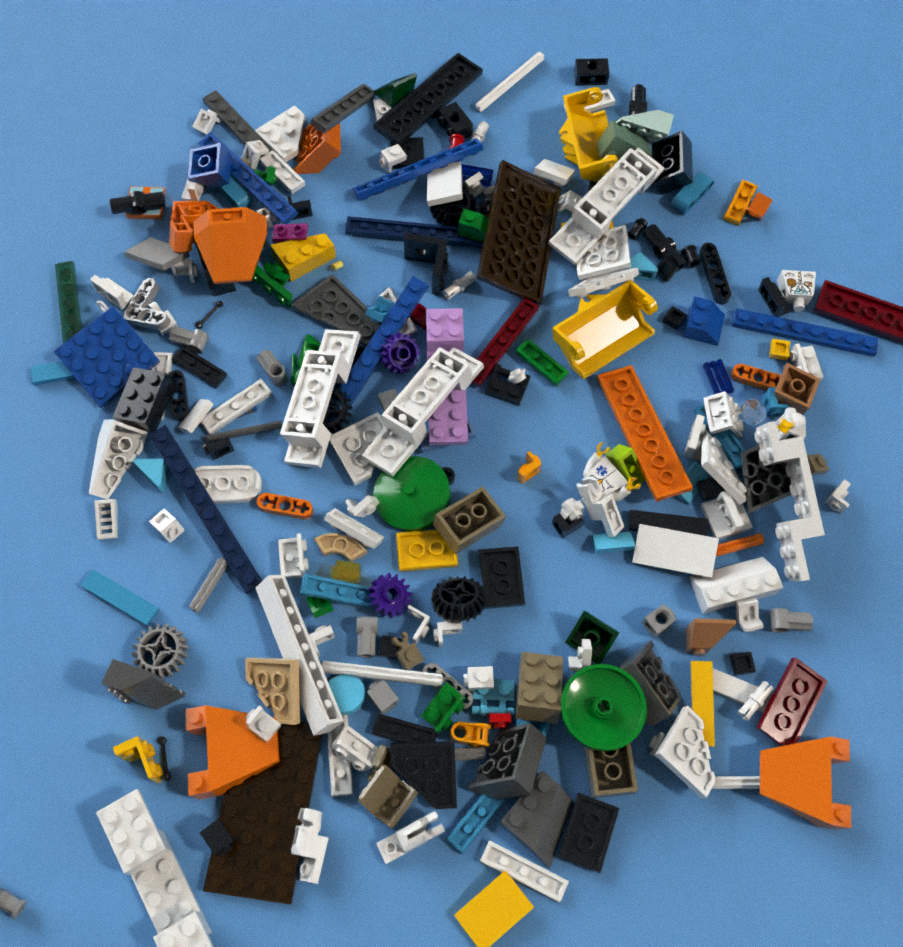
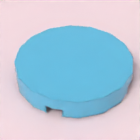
[328,674,366,715]

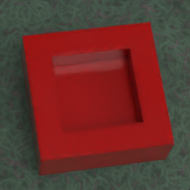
[489,713,511,729]

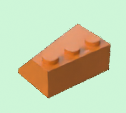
[293,109,341,174]

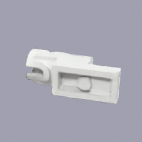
[576,477,624,537]
[291,808,328,884]
[376,811,445,864]

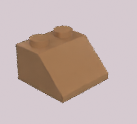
[774,363,820,415]

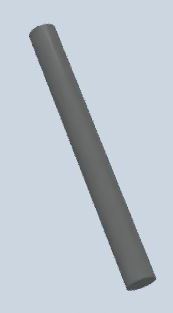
[206,421,282,442]

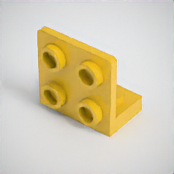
[113,736,163,783]

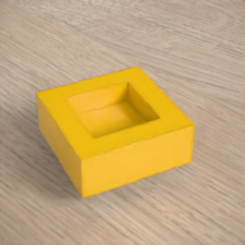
[769,338,790,361]

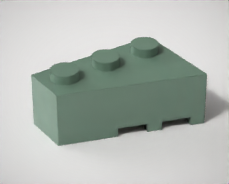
[597,119,652,160]

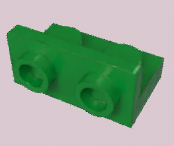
[421,682,466,733]

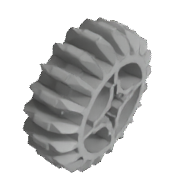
[132,623,189,679]

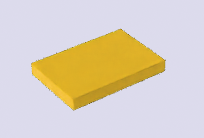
[396,529,458,572]
[454,870,534,947]

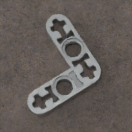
[124,278,171,330]

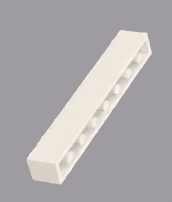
[256,574,344,736]

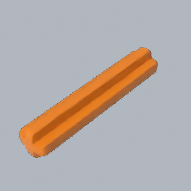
[716,533,764,557]

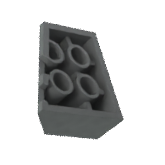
[741,445,792,514]
[619,640,682,727]
[101,659,186,710]
[467,723,546,799]
[499,770,573,869]

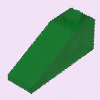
[458,209,488,242]

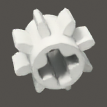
[256,207,276,229]
[560,498,585,522]

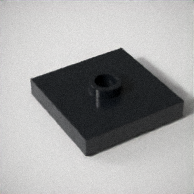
[390,137,425,169]

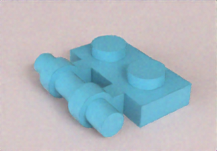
[472,679,514,717]

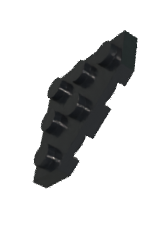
[390,741,457,809]

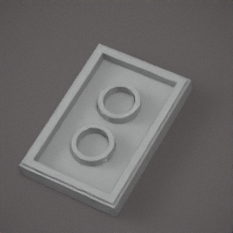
[124,237,189,271]

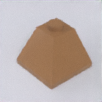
[685,618,736,656]

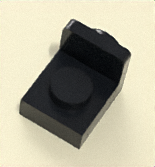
[287,196,313,220]
[202,436,234,460]

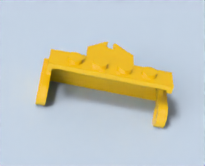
[559,87,619,182]
[552,279,658,379]

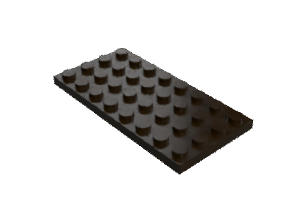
[476,160,561,306]
[203,722,323,905]

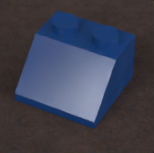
[188,143,231,187]
[683,296,725,346]

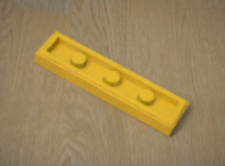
[690,661,715,747]

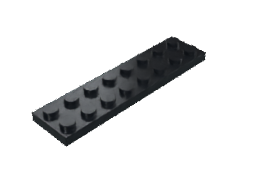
[373,53,483,146]

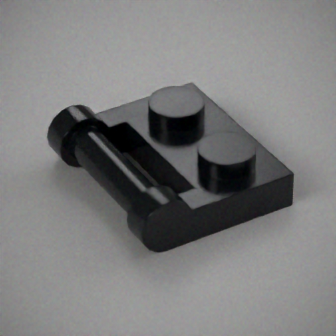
[485,364,531,406]

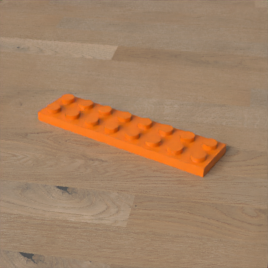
[597,365,693,502]

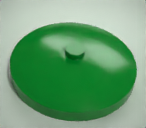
[373,456,451,532]
[561,664,647,751]

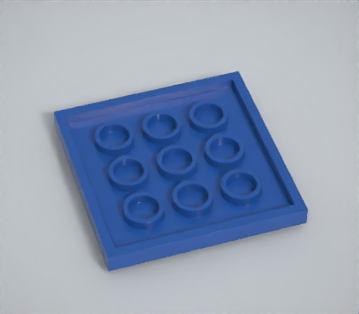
[53,306,160,408]

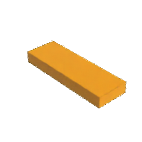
[723,179,758,226]

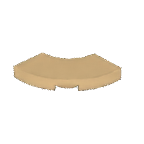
[314,533,368,563]

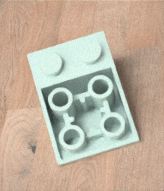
[616,110,674,143]

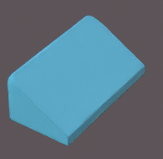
[676,461,709,504]
[592,532,635,554]

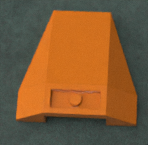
[193,207,267,284]

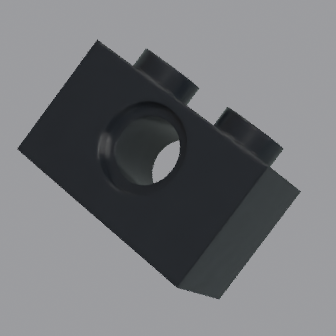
[574,58,610,86]
[438,102,473,139]

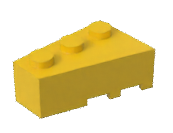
[270,233,336,282]

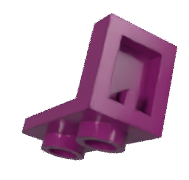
[272,223,309,244]

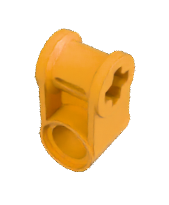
[450,722,491,748]

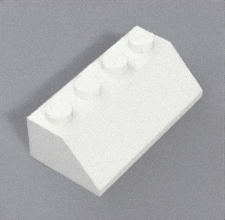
[689,557,783,614]

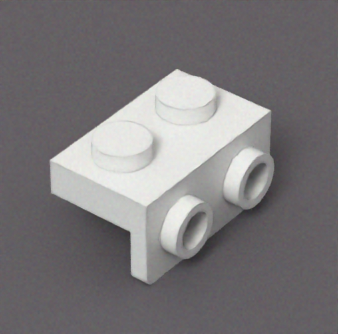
[182,179,204,201]
[278,533,309,579]
[331,724,378,772]

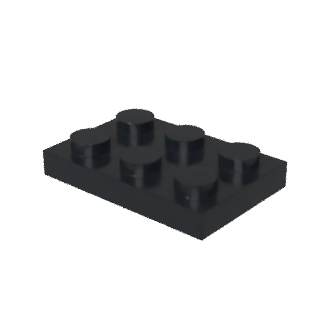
[479,546,525,609]
[558,793,619,873]

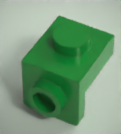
[253,166,277,186]
[263,262,290,287]
[306,596,334,618]

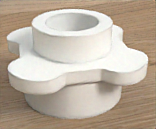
[508,368,526,384]

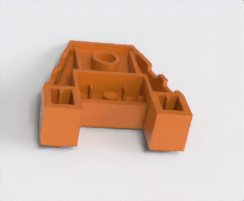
[169,201,219,253]
[185,705,280,800]
[759,736,852,830]

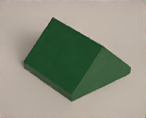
[373,73,417,107]
[565,610,620,664]

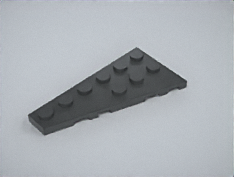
[291,274,382,345]

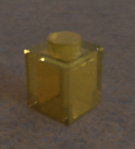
[330,560,361,584]

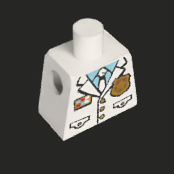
[777,270,816,312]

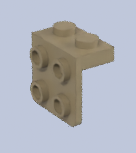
[358,765,418,829]

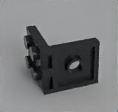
[404,233,449,295]

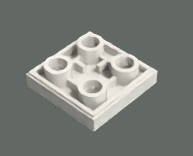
[533,159,576,186]

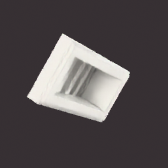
[94,499,118,540]

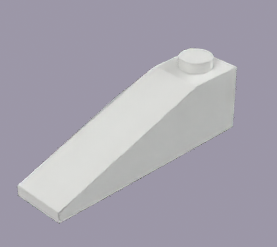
[89,420,148,499]

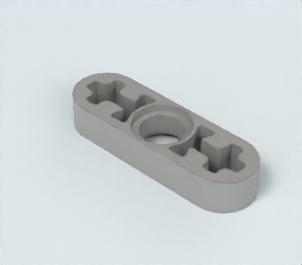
[423,663,473,710]

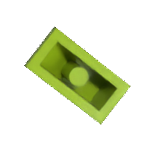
[606,444,645,490]

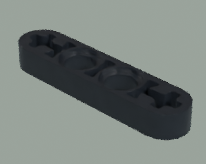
[699,243,731,305]

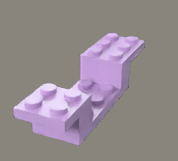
[426,308,468,445]

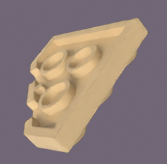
[245,657,300,725]

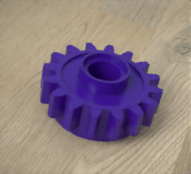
[380,333,420,374]
[367,573,412,618]

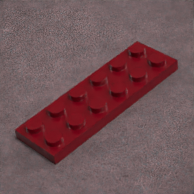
[814,280,903,343]

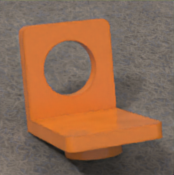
[746,192,772,221]

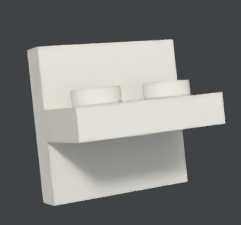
[701,491,753,539]

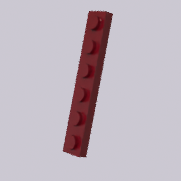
[471,299,540,387]

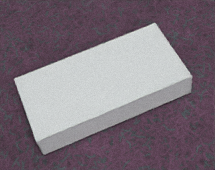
[178,399,214,433]

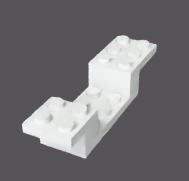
[548,148,664,266]
[280,329,361,468]
[362,347,484,477]
[755,421,825,581]
[96,789,214,947]

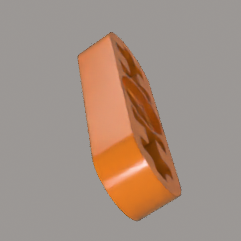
[731,364,781,391]
[257,493,313,520]

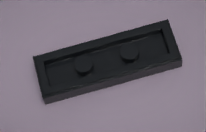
[172,346,228,389]
[371,713,437,743]

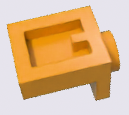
[517,451,541,484]

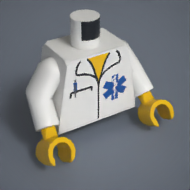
[581,442,641,502]

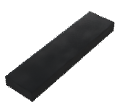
[628,510,708,536]

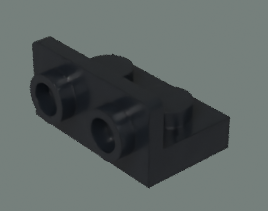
[758,277,791,317]

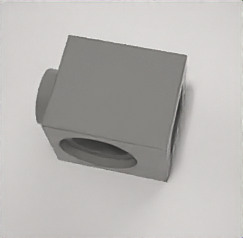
[641,604,676,638]
[367,679,399,715]

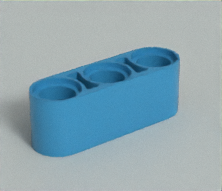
[671,171,714,214]
[214,174,254,208]

